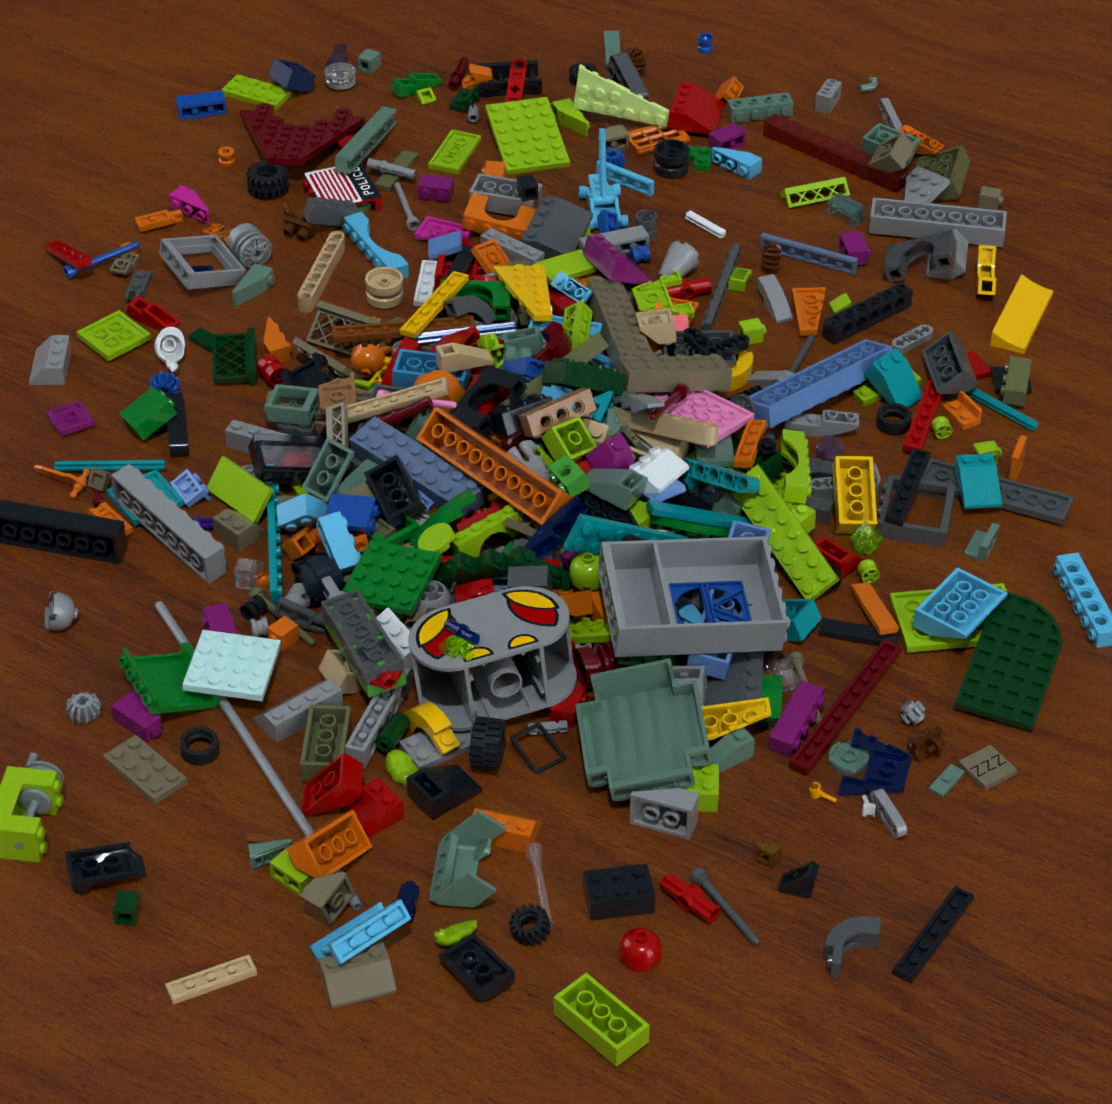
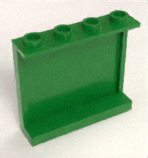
[119,642,220,714]

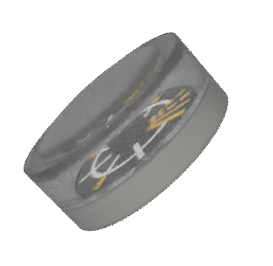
[324,62,356,90]

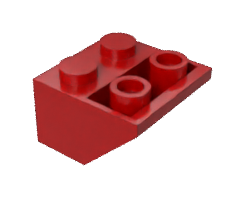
[815,536,864,579]

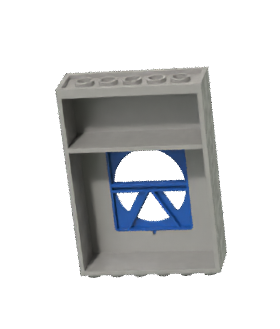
[598,536,790,657]

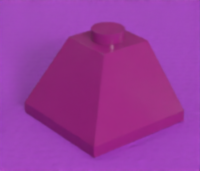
[585,432,635,469]

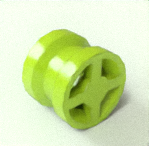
[931,416,953,439]
[857,559,880,584]

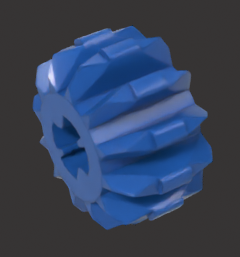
[598,148,625,168]
[149,370,180,394]

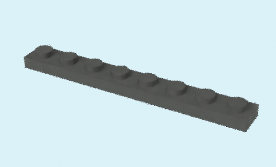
[701,243,741,331]

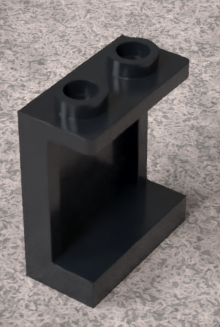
[280,352,334,391]

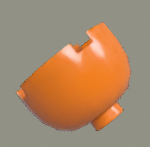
[351,344,387,378]

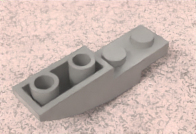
[784,410,859,437]

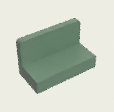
[964,523,999,562]

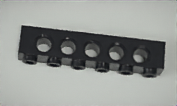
[822,282,913,345]

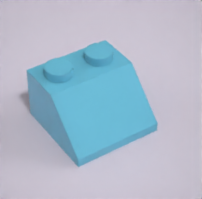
[276,494,329,531]

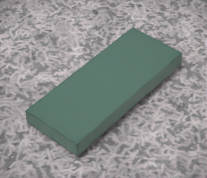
[929,764,965,798]

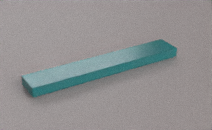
[646,500,753,529]

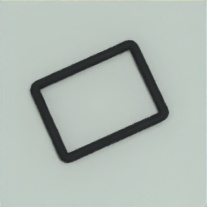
[510,723,566,774]

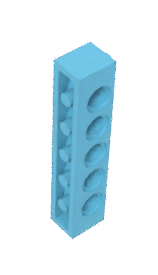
[1053,553,1112,648]

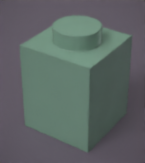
[357,48,381,74]

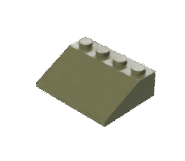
[915,145,970,201]

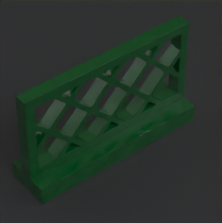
[212,328,257,386]

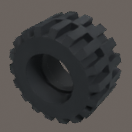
[246,160,289,200]
[469,716,506,771]

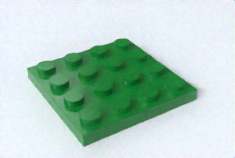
[342,540,443,616]

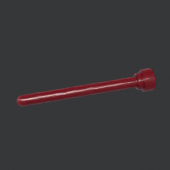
[649,383,690,420]

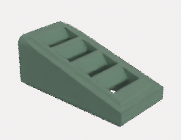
[248,839,292,870]

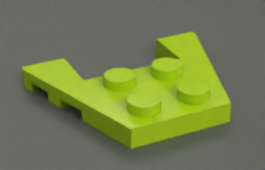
[632,270,695,318]

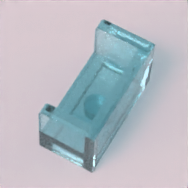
[826,193,866,228]

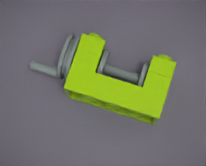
[0,753,64,862]

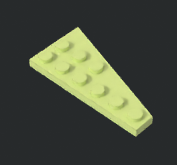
[573,64,670,127]

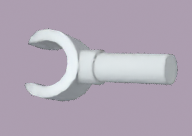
[862,795,876,817]

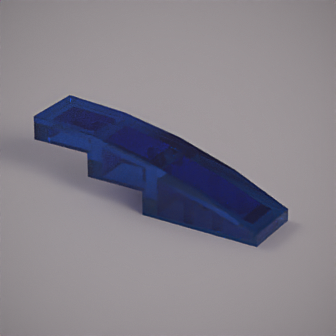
[524,495,589,559]

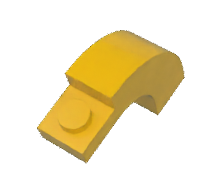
[976,245,996,296]
[718,350,753,393]
[404,701,460,756]

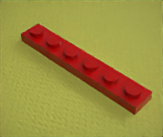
[902,380,943,453]

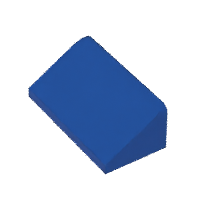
[597,210,619,234]

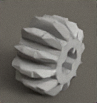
[66,691,101,725]

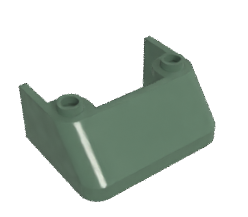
[429,810,506,908]

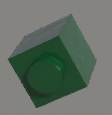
[113,890,142,926]

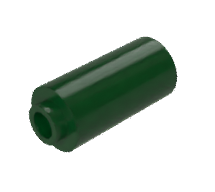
[375,712,410,753]

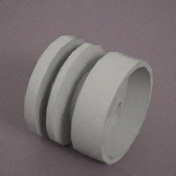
[227,223,272,268]

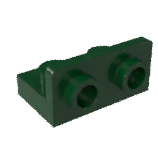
[449,84,481,114]

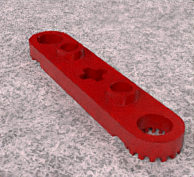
[505,58,527,102]

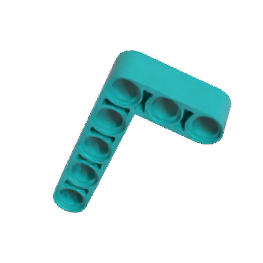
[677,458,760,494]

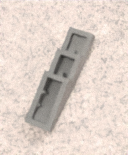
[615,394,664,414]

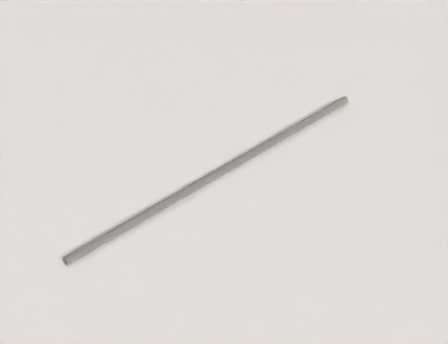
[155,601,363,911]

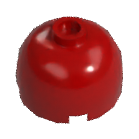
[618,927,663,972]

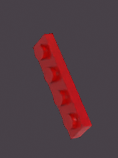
[44,240,92,269]

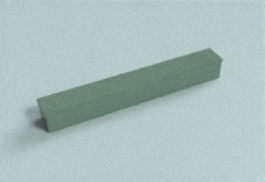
[335,106,397,174]

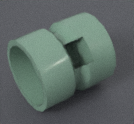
[502,345,531,366]

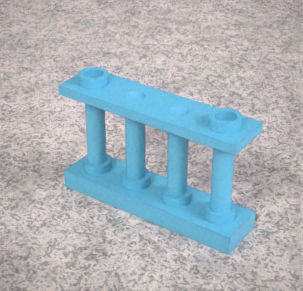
[309,900,411,964]

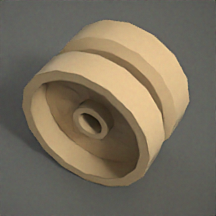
[365,267,404,309]

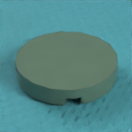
[828,741,870,775]

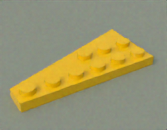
[493,264,552,321]

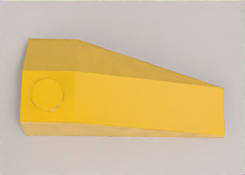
[701,697,772,740]

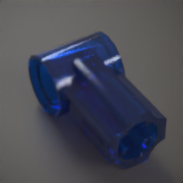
[392,881,420,923]

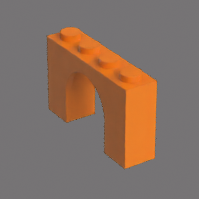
[461,192,536,241]

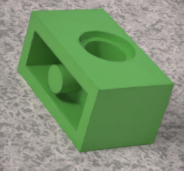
[548,454,591,497]

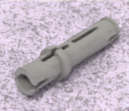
[367,158,417,180]

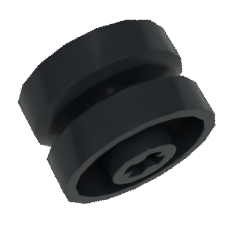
[653,139,690,178]

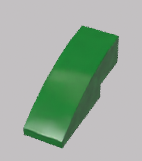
[391,73,442,97]
[760,674,783,726]

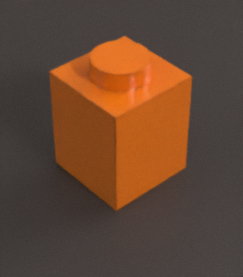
[267,616,299,651]

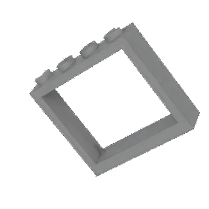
[159,235,246,289]

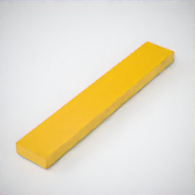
[399,271,469,339]

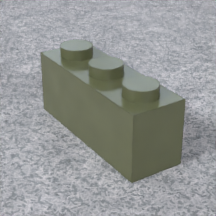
[1000,356,1032,406]

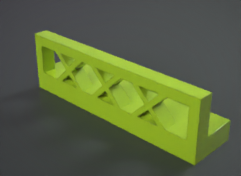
[780,177,850,209]
[563,300,593,353]

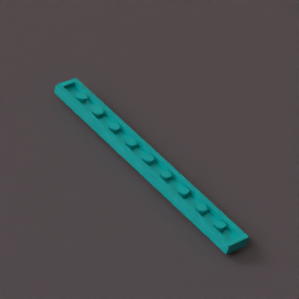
[266,464,283,605]

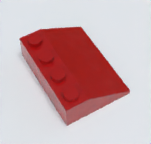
[668,81,725,135]

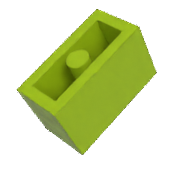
[269,849,314,896]

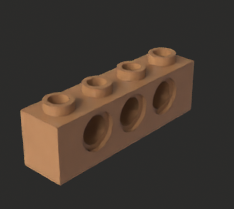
[518,388,597,439]

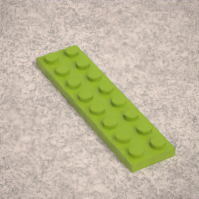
[730,464,840,600]

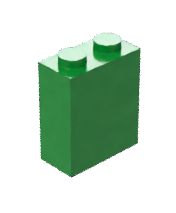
[119,387,177,440]

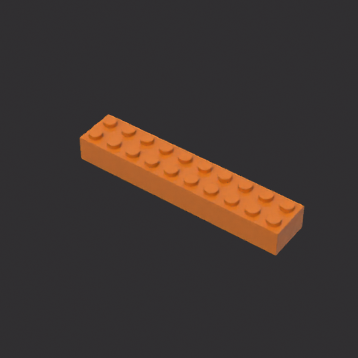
[416,406,574,531]

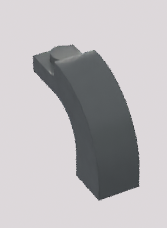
[443,296,496,325]
[823,916,881,978]

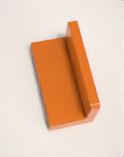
[715,76,744,101]

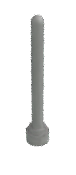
[394,182,420,232]

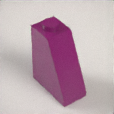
[111,689,162,743]

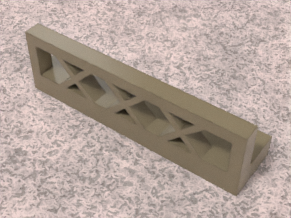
[326,401,350,471]

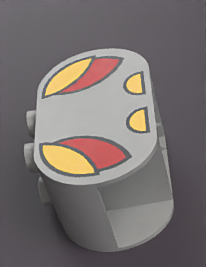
[408,586,577,731]

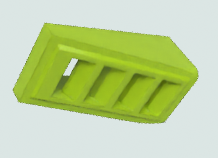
[728,267,752,292]

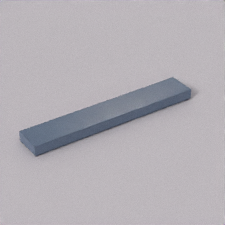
[760,233,858,275]

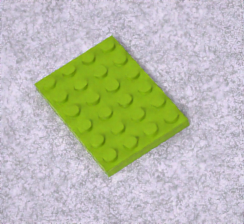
[485,97,570,175]
[889,583,1007,653]

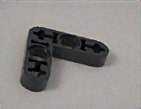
[684,327,749,359]

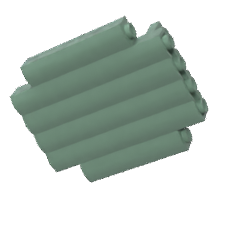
[575,658,712,801]

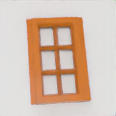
[628,125,690,156]

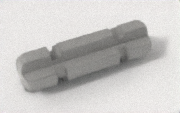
[528,720,568,735]

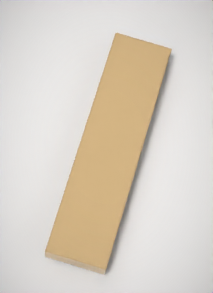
[165,954,257,1005]

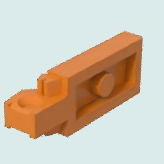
[135,209,183,232]

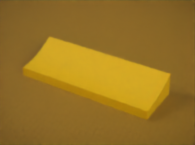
[990,274,1053,354]

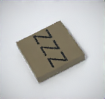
[958,745,1017,791]

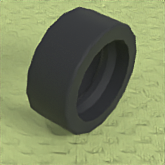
[876,403,912,435]
[179,727,220,766]

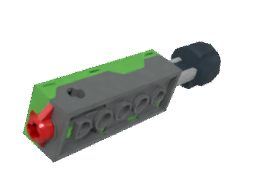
[300,555,407,697]

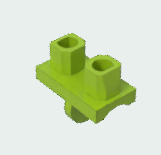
[476,332,505,366]

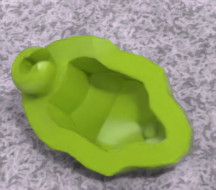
[385,749,419,787]
[434,920,478,946]

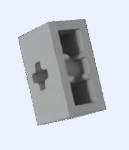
[815,79,842,114]

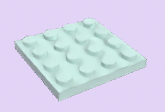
[182,630,281,701]

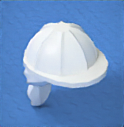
[154,327,185,372]

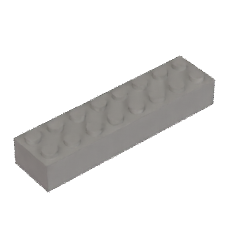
[869,197,1007,247]
[111,464,227,585]

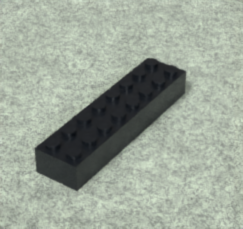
[0,499,127,565]

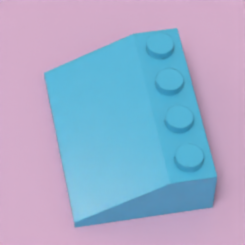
[913,567,1008,639]

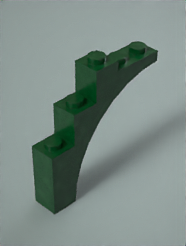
[433,545,563,593]

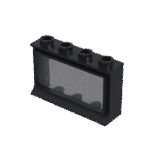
[248,434,324,484]

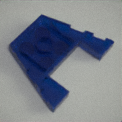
[838,727,912,795]

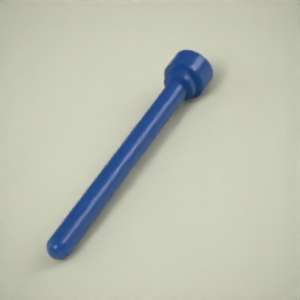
[63,241,140,279]

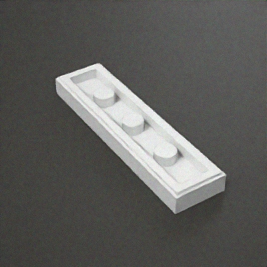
[413,260,437,306]

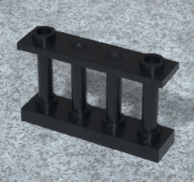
[476,60,542,97]

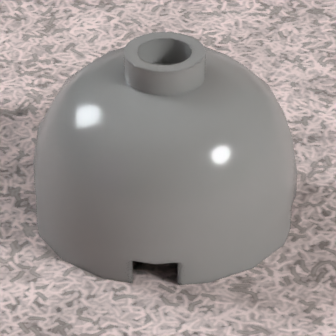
[44,591,78,631]

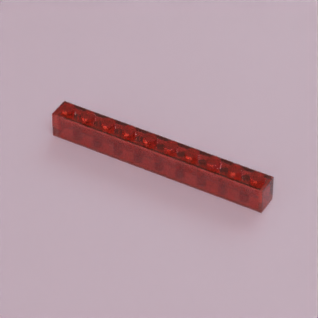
[763,114,909,193]

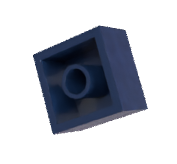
[268,59,316,93]

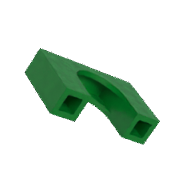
[439,279,510,321]

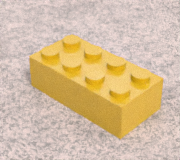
[832,456,877,534]

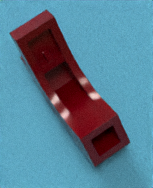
[533,321,572,369]

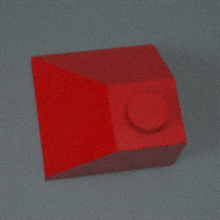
[453,578,494,603]

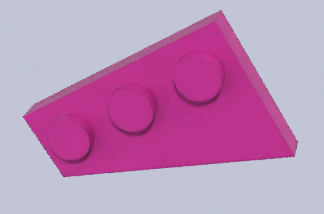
[414,216,474,240]

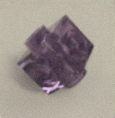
[816,435,844,462]

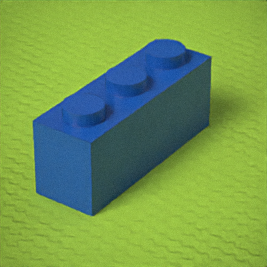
[175,90,227,120]

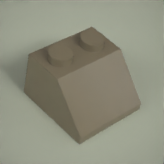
[868,133,915,173]
[212,508,268,552]
[300,872,356,928]

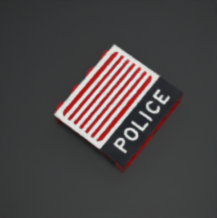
[302,163,382,212]

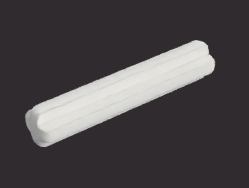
[685,211,726,239]

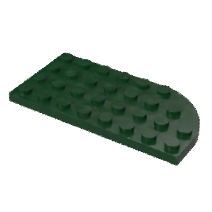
[954,591,1062,732]

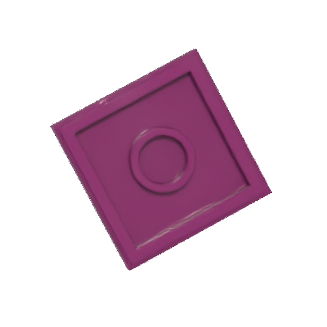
[46,400,95,437]

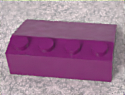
[582,234,654,284]

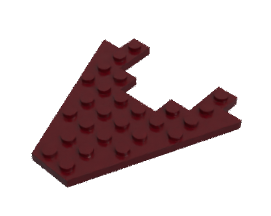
[240,103,365,166]

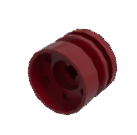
[574,641,619,689]

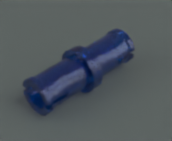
[444,618,480,646]

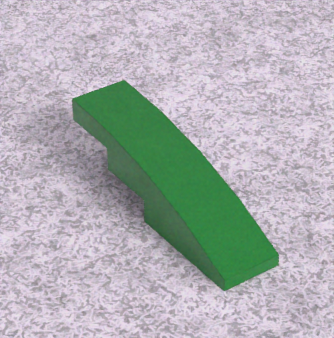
[409,488,477,548]

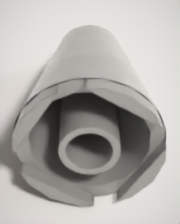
[657,240,700,280]

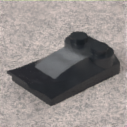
[65,842,146,893]
[439,934,515,1002]

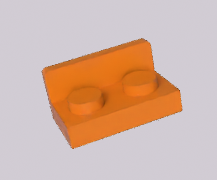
[942,391,982,430]

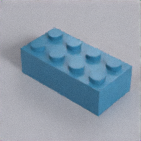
[392,349,471,392]

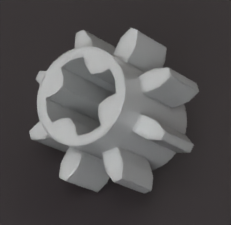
[900,700,926,725]

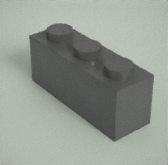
[303,197,359,226]

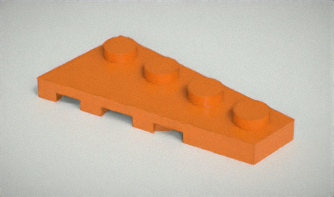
[791,287,826,336]

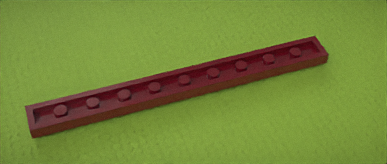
[789,639,901,774]

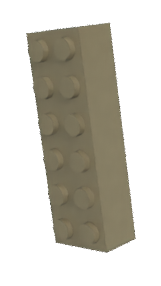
[617,354,733,393]

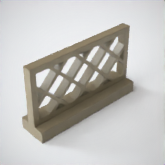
[306,300,383,356]

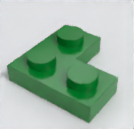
[688,145,712,171]

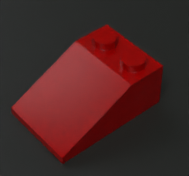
[302,752,363,817]

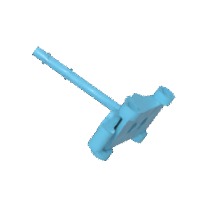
[578,128,629,231]

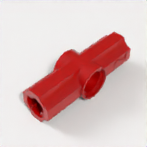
[666,277,712,301]
[660,873,721,923]

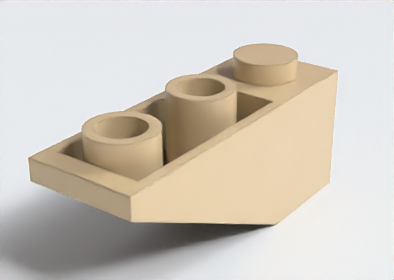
[436,343,494,373]

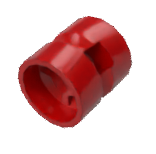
[257,355,287,387]

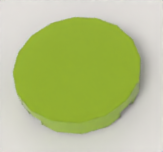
[418,523,455,554]

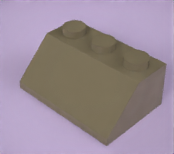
[319,942,397,1009]

